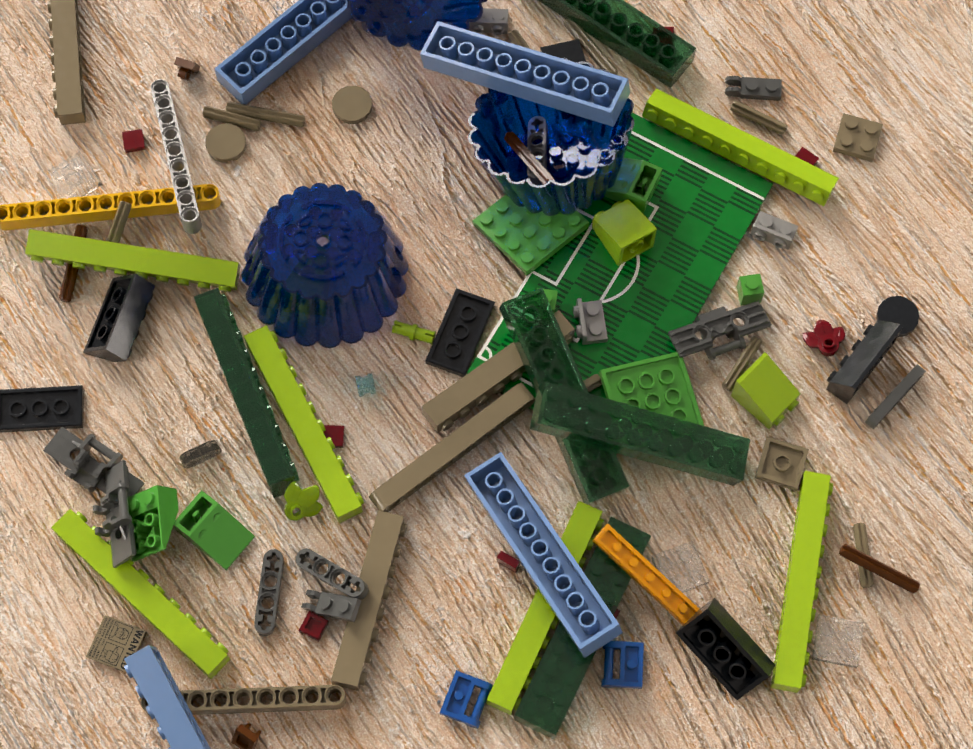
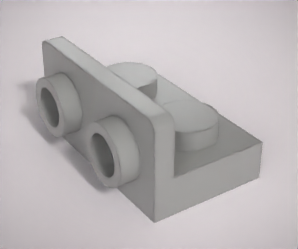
[468,8,508,35]
[750,211,798,250]
[573,298,608,345]

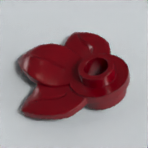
[802,320,845,357]

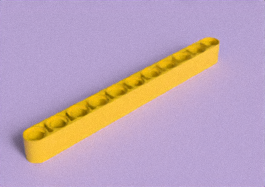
[0,184,221,231]

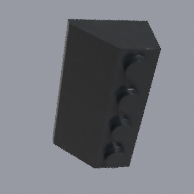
[83,274,155,362]
[826,320,904,404]
[676,598,775,700]

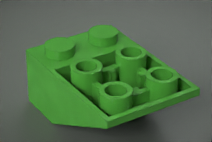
[587,155,663,213]
[128,485,179,562]
[173,490,255,570]

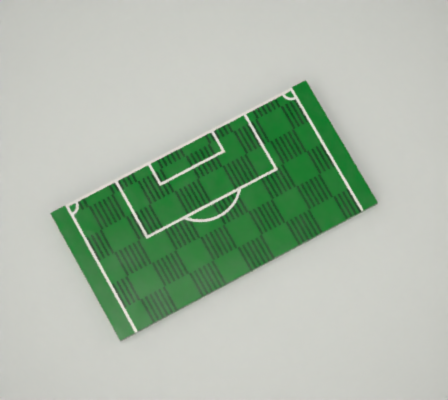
[467,111,773,455]

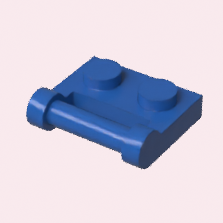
[601,641,644,689]
[440,670,493,729]

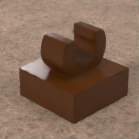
[174,57,200,81]
[231,723,261,749]

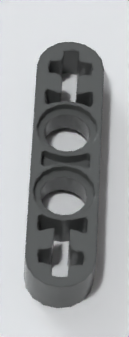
[527,116,548,184]
[865,364,926,429]
[296,548,369,600]
[254,549,284,636]

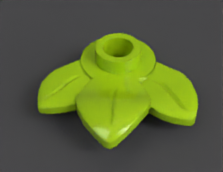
[284,481,323,521]

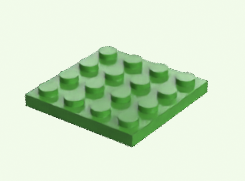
[472,177,589,276]
[599,352,706,453]

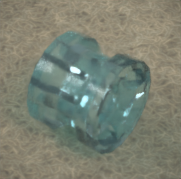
[355,373,376,397]

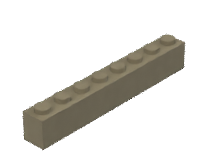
[47,0,86,125]
[422,310,575,433]
[331,510,407,691]

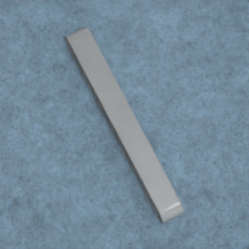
[151,79,202,234]

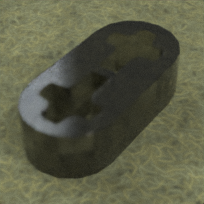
[179,440,222,468]

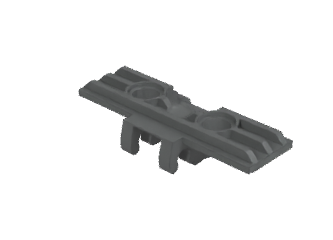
[668,300,772,360]
[43,427,145,496]
[93,460,136,568]

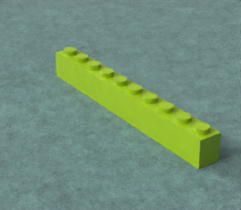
[642,88,839,206]
[25,229,241,292]
[244,325,364,524]
[771,470,833,693]
[486,501,604,715]
[51,509,230,679]

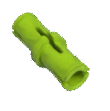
[392,320,436,344]

